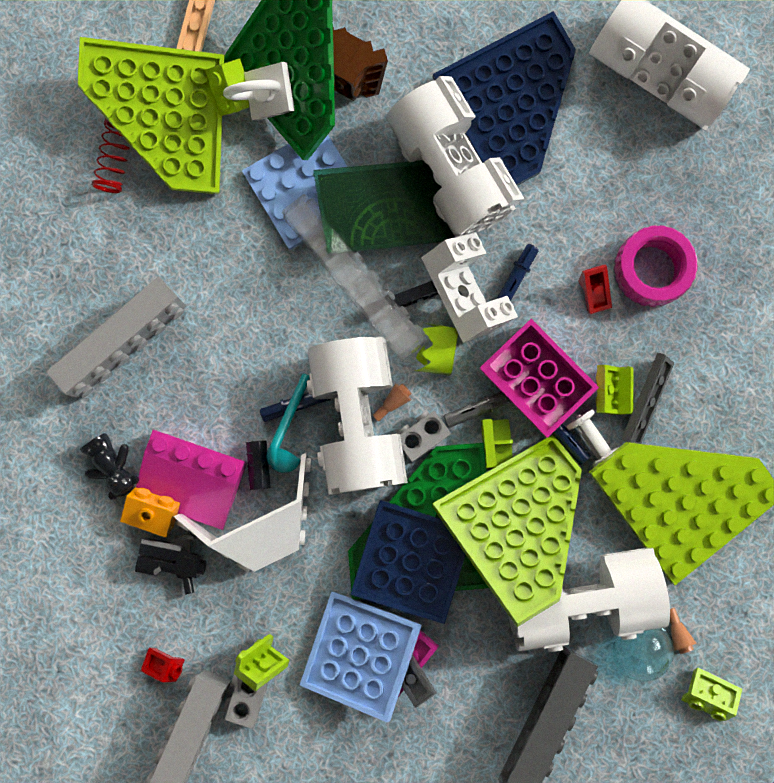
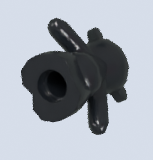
[80,433,139,500]

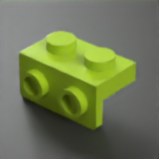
[595,365,633,415]
[234,634,290,691]

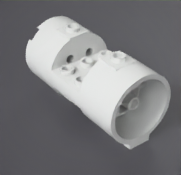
[589,0,750,131]
[386,76,524,237]
[307,337,408,495]
[508,548,670,652]

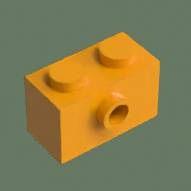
[120,487,180,538]

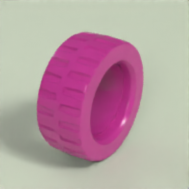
[614,225,698,307]

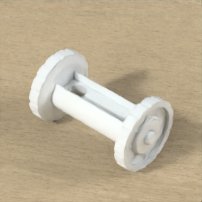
[566,409,619,467]

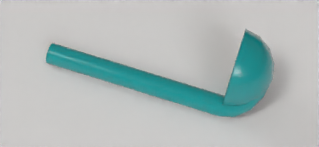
[266,373,310,473]

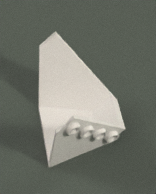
[173,453,311,572]

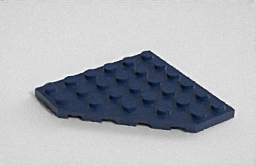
[432,11,576,186]

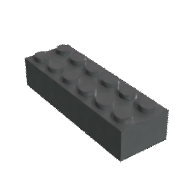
[498,646,598,783]

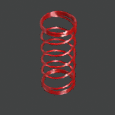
[91,118,130,193]

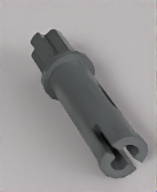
[444,392,511,428]

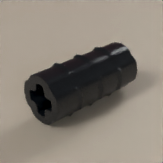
[246,440,271,490]

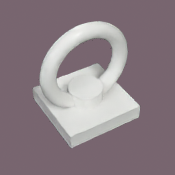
[223,62,295,120]

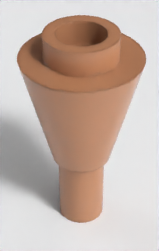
[373,383,412,421]
[670,607,697,654]

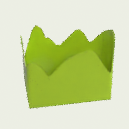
[415,322,458,376]

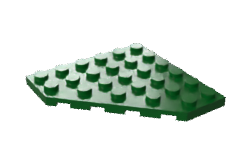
[224,0,335,160]
[348,442,489,600]

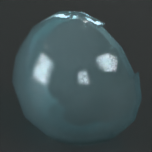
[610,628,674,682]

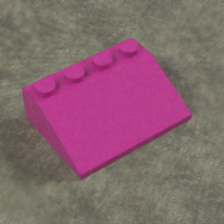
[479,318,599,438]
[136,429,248,530]

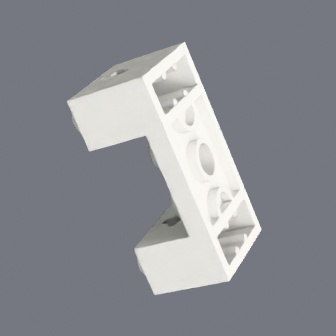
[421,232,518,343]

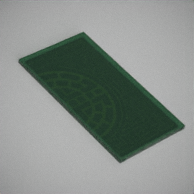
[313,160,475,255]

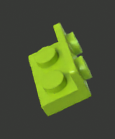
[681,668,742,721]

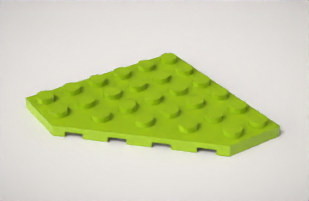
[78,37,224,194]
[433,435,582,627]
[589,442,774,585]

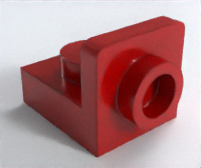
[140,648,185,682]

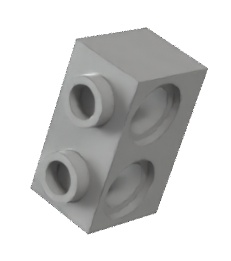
[396,411,451,463]
[223,675,269,729]

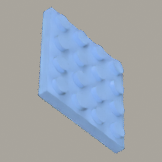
[242,135,351,251]
[300,591,422,722]

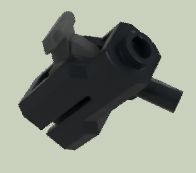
[135,534,207,595]

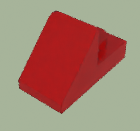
[578,264,612,314]

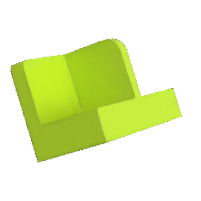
[481,419,513,468]

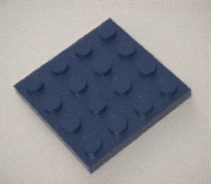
[350,500,466,624]

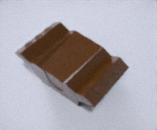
[333,27,388,101]

